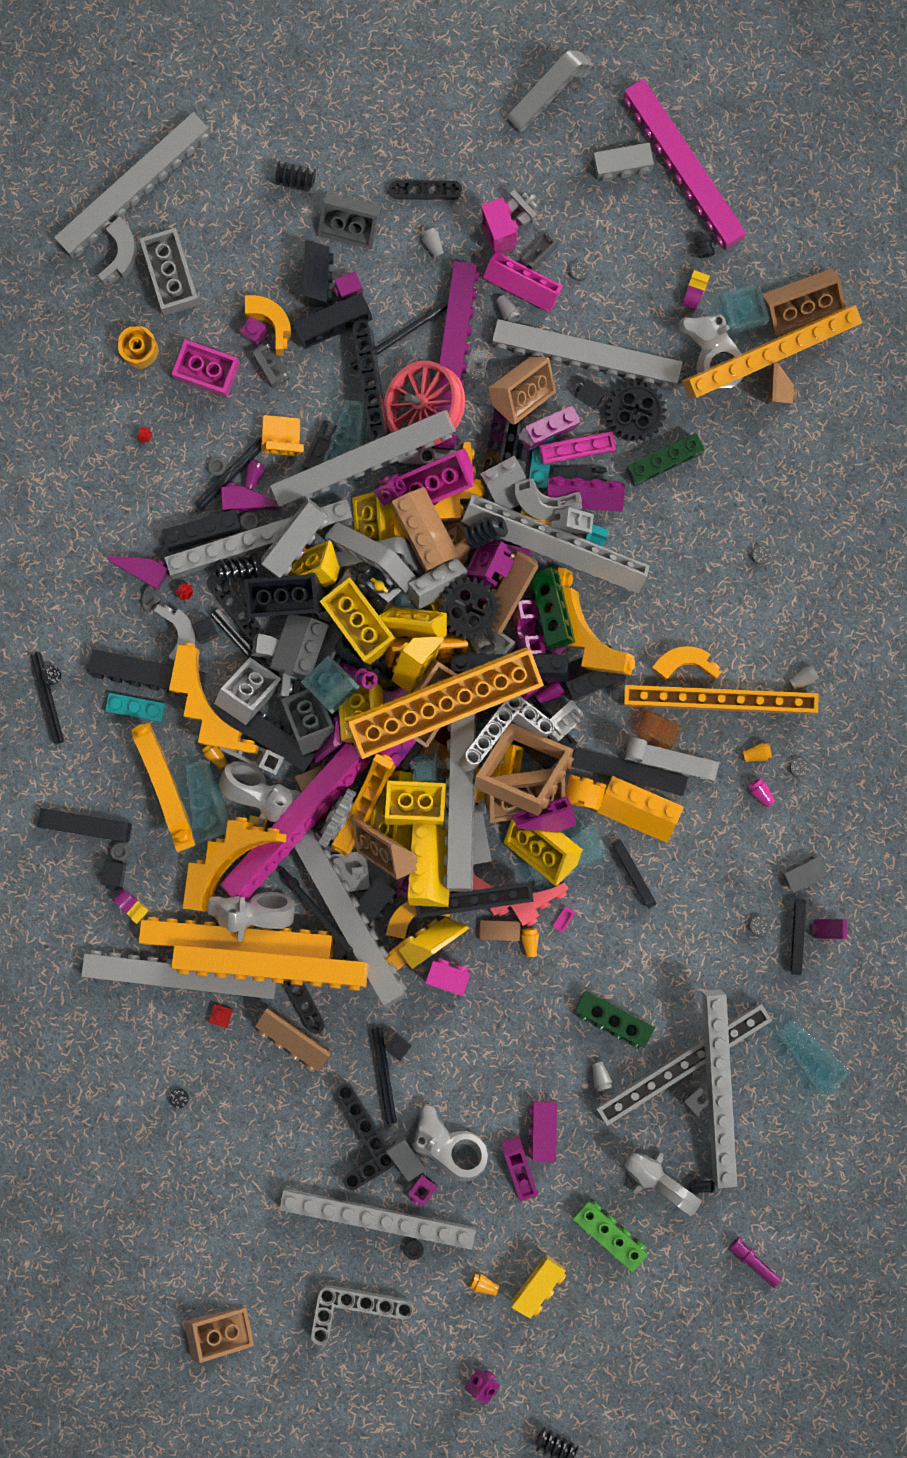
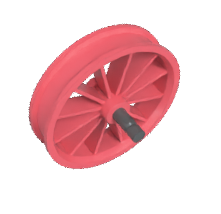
[384,361,465,447]

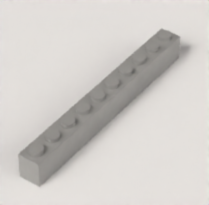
[54,112,210,259]
[492,319,682,389]
[270,410,456,508]
[461,494,650,594]
[165,499,354,579]
[444,713,477,891]
[294,829,408,1008]
[81,950,277,999]
[702,989,737,1189]
[596,1004,772,1126]
[279,1188,476,1250]

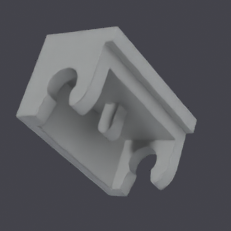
[551,507,594,534]
[541,700,583,742]

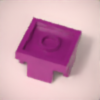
[467,541,514,586]

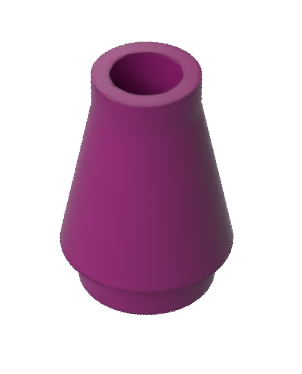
[244,460,265,489]
[535,682,565,704]

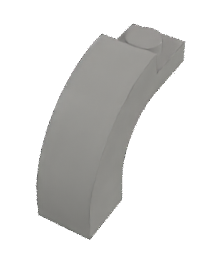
[98,216,137,286]
[515,478,582,521]
[154,605,197,661]
[251,634,297,699]
[218,738,284,775]

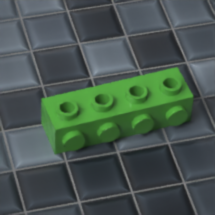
[573,1200,648,1272]

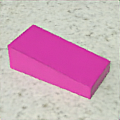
[552,906,576,933]

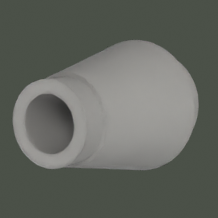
[421,228,444,258]
[496,295,521,323]
[790,665,819,690]
[592,1062,613,1092]

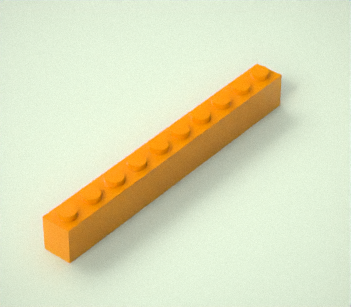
[682,305,862,398]
[623,685,819,715]
[139,917,335,959]
[172,945,369,991]

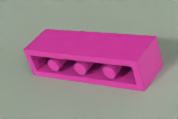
[483,252,563,313]

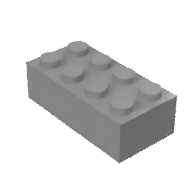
[140,228,200,315]
[261,498,327,578]

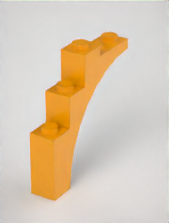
[390,442,484,541]
[331,754,396,858]
[183,817,287,912]

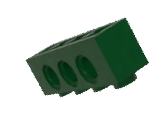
[626,433,705,487]
[530,567,575,650]
[575,990,655,1050]

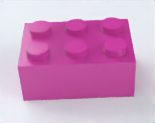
[481,197,518,255]
[172,339,240,399]
[425,958,471,996]

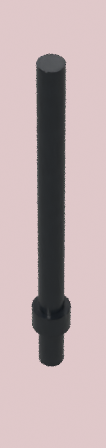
[350,302,448,370]
[279,868,353,954]

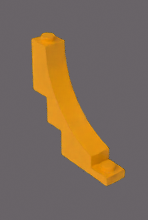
[549,567,635,675]
[169,643,259,754]
[131,723,195,852]

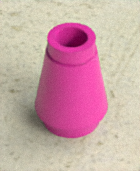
[748,778,775,807]

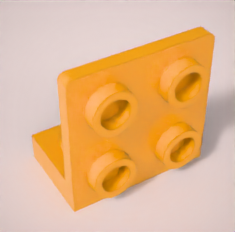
[261,415,304,457]

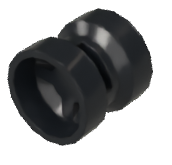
[694,234,715,258]

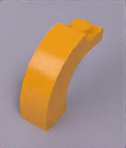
[245,295,291,356]
[651,646,722,681]
[386,901,450,939]

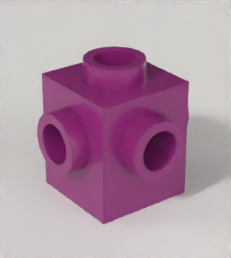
[373,473,408,506]
[464,1368,500,1404]

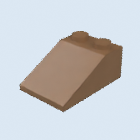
[184,1307,254,1363]

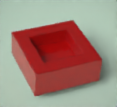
[209,1004,233,1028]

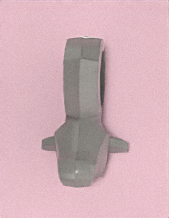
[678,314,743,389]
[218,762,301,825]
[207,892,295,942]
[412,1105,488,1182]
[625,1152,702,1216]

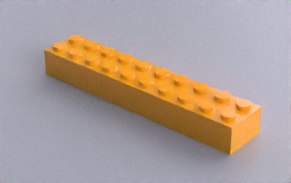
[345,648,544,759]

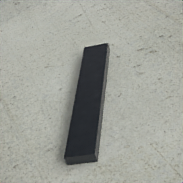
[571,748,688,796]

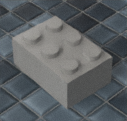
[214,658,281,725]

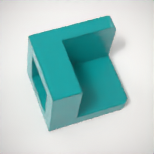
[586,525,609,547]

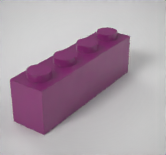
[547,476,625,512]

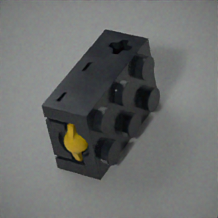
[356,566,402,615]

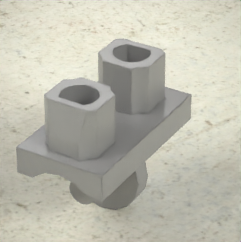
[506,190,538,227]

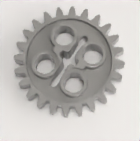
[318,788,356,848]

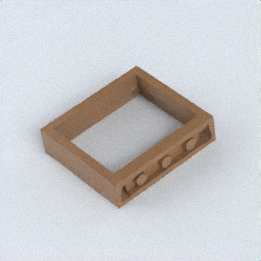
[475,722,574,816]

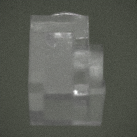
[466,348,490,379]

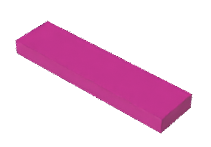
[538,432,616,465]

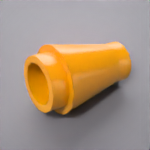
[743,742,773,762]
[202,745,229,770]
[520,928,539,957]
[469,1273,499,1296]

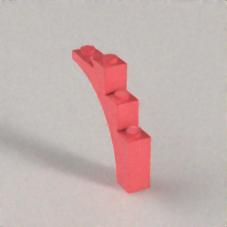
[457,873,568,927]

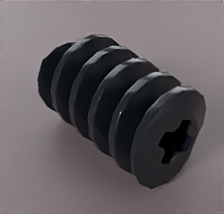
[275,161,316,192]
[464,515,508,549]
[215,556,258,585]
[535,1427,579,1458]

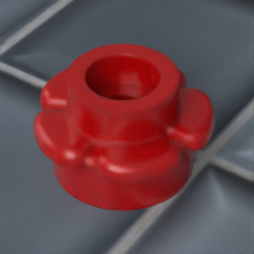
[137,426,152,445]
[176,583,193,600]

